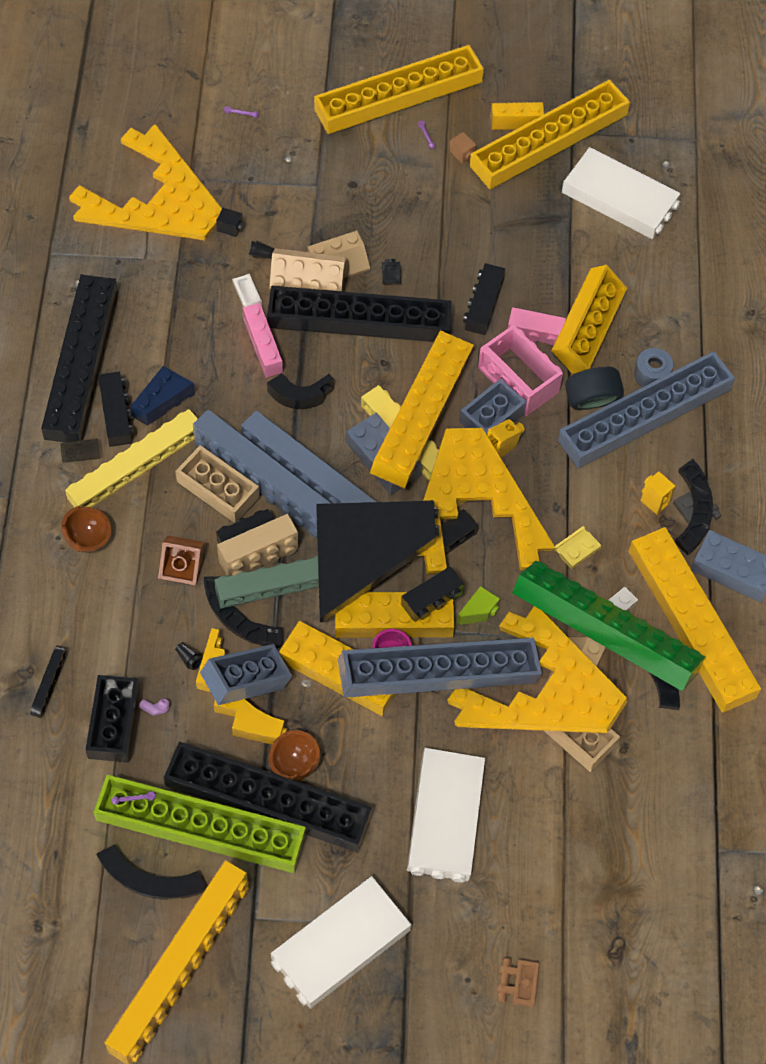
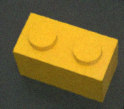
[640,471,675,515]

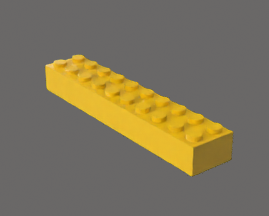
[314,45,484,134]
[470,79,630,189]
[370,330,474,489]
[629,527,761,713]
[104,860,249,1064]

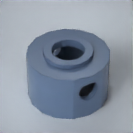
[634,348,673,387]

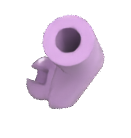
[139,699,169,716]

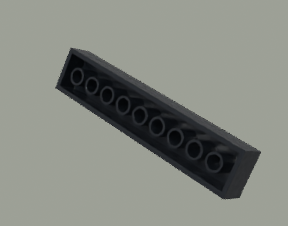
[41,274,118,445]
[267,285,452,342]
[164,741,372,853]

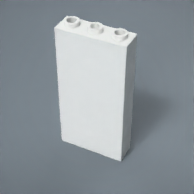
[562,147,681,239]
[406,748,485,883]
[270,876,411,1009]

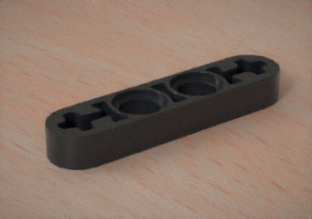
[30,645,67,718]

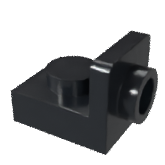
[381,259,401,284]

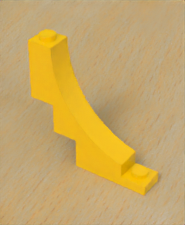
[196,628,287,745]

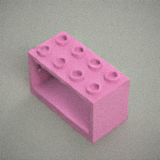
[478,325,563,416]

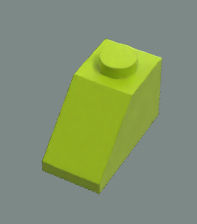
[457,586,500,625]

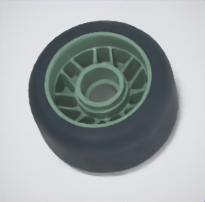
[565,366,624,410]

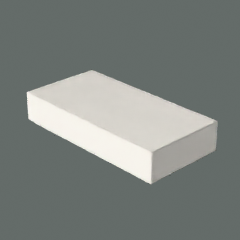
[233,274,262,307]

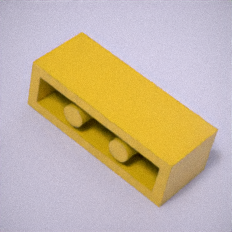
[490,102,544,130]

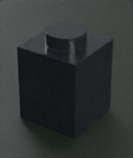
[216,208,245,237]

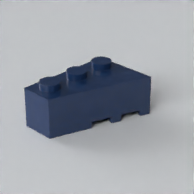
[131,366,195,426]

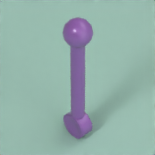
[224,106,259,118]
[418,121,435,149]
[111,791,155,804]

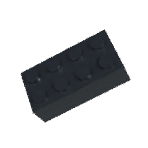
[85,675,140,762]

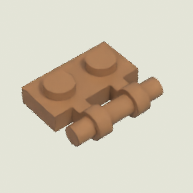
[496,958,539,1007]

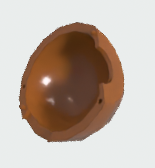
[61,506,111,553]
[268,730,320,781]

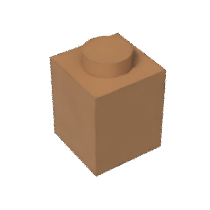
[449,132,476,164]

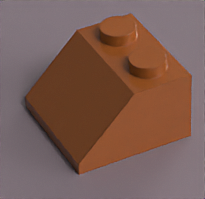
[158,535,205,585]

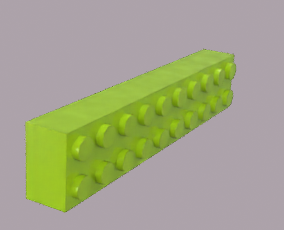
[93,775,306,874]

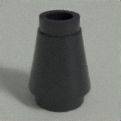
[249,240,275,258]
[175,642,203,670]

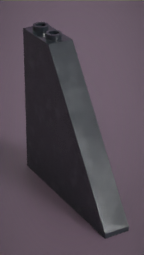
[316,500,439,622]

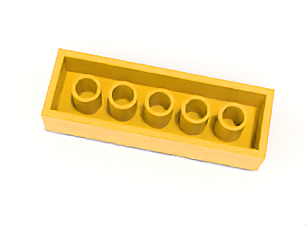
[551,265,627,374]
[335,592,454,638]
[279,621,396,717]

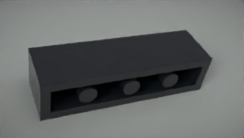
[463,263,506,336]
[98,371,134,447]

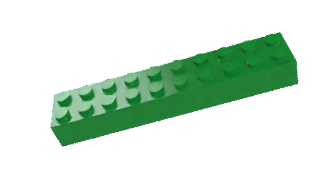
[512,561,705,691]

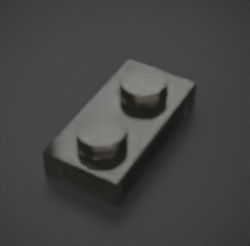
[60,439,100,463]

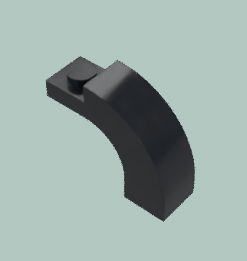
[267,373,334,409]

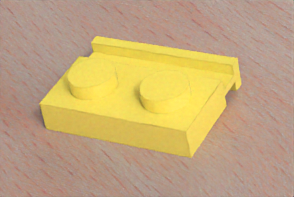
[554,526,601,569]

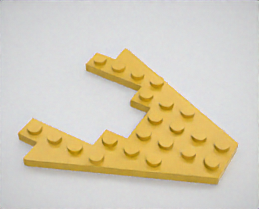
[69,124,222,240]
[418,428,555,574]
[447,606,627,733]

